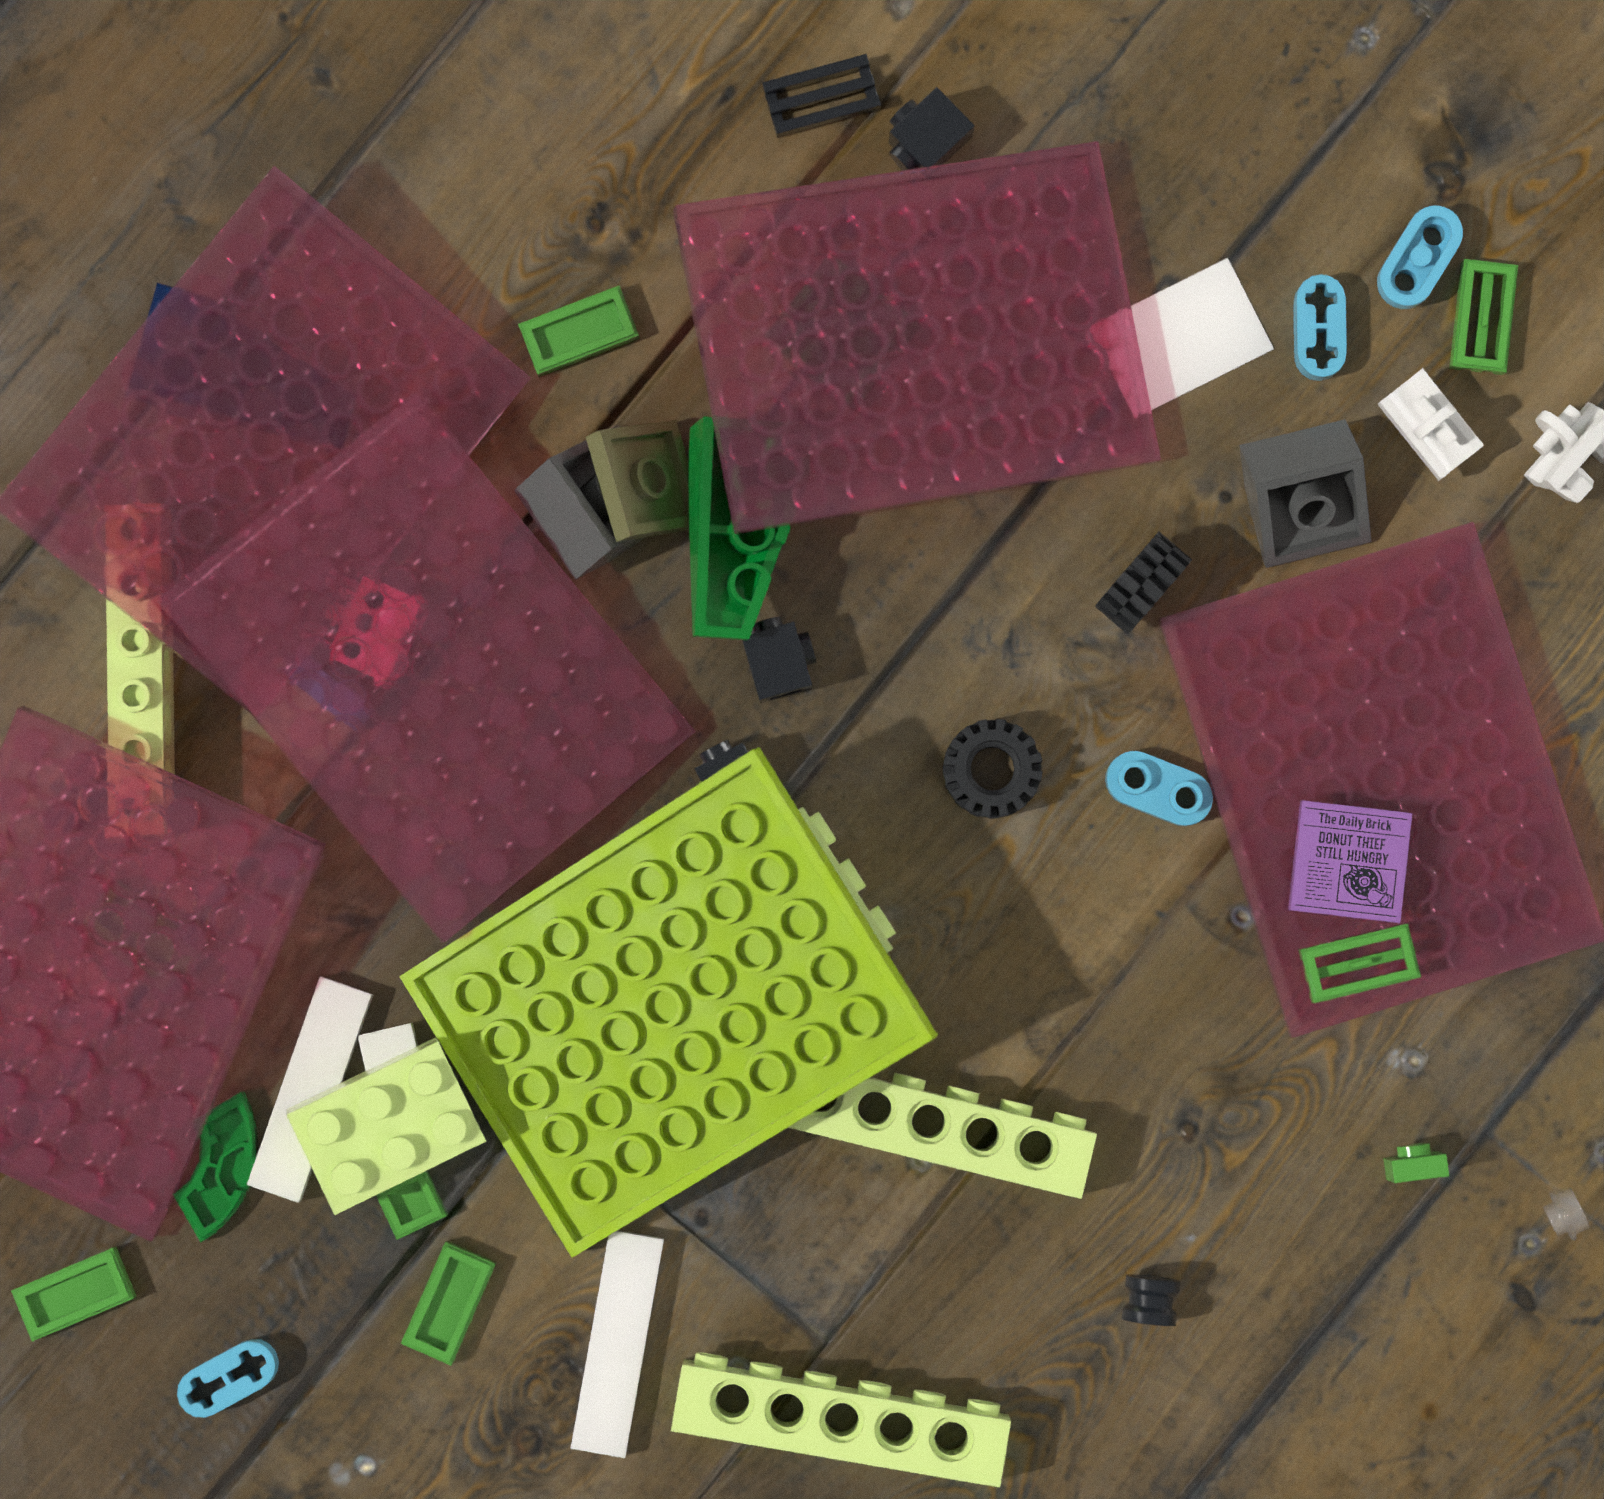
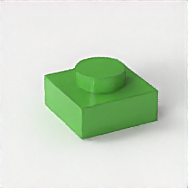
[1383,1143,1449,1183]

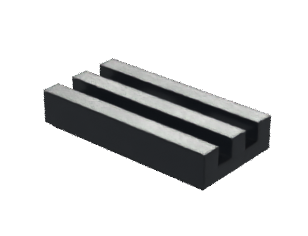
[762,54,881,138]

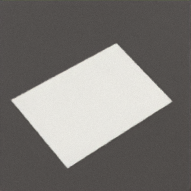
[1088,258,1274,419]

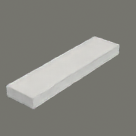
[247,976,374,1203]
[571,1230,664,1458]

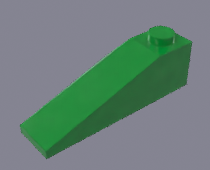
[688,416,811,641]

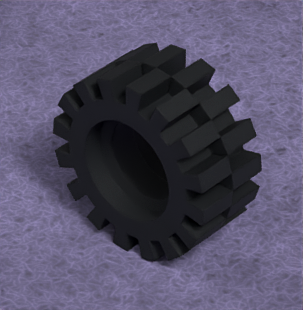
[1095,532,1192,634]
[943,719,1043,819]

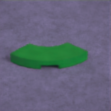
[174,1091,258,1242]

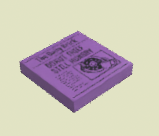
[1288,800,1412,923]

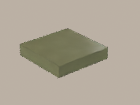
[585,420,689,542]

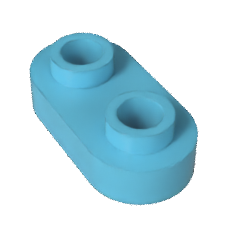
[1377,206,1463,309]
[1105,751,1213,826]

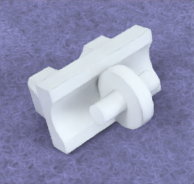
[1378,368,1484,481]
[1524,402,1604,503]

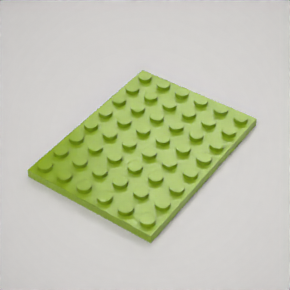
[399,747,938,1258]

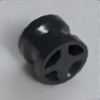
[1122,1274,1180,1326]

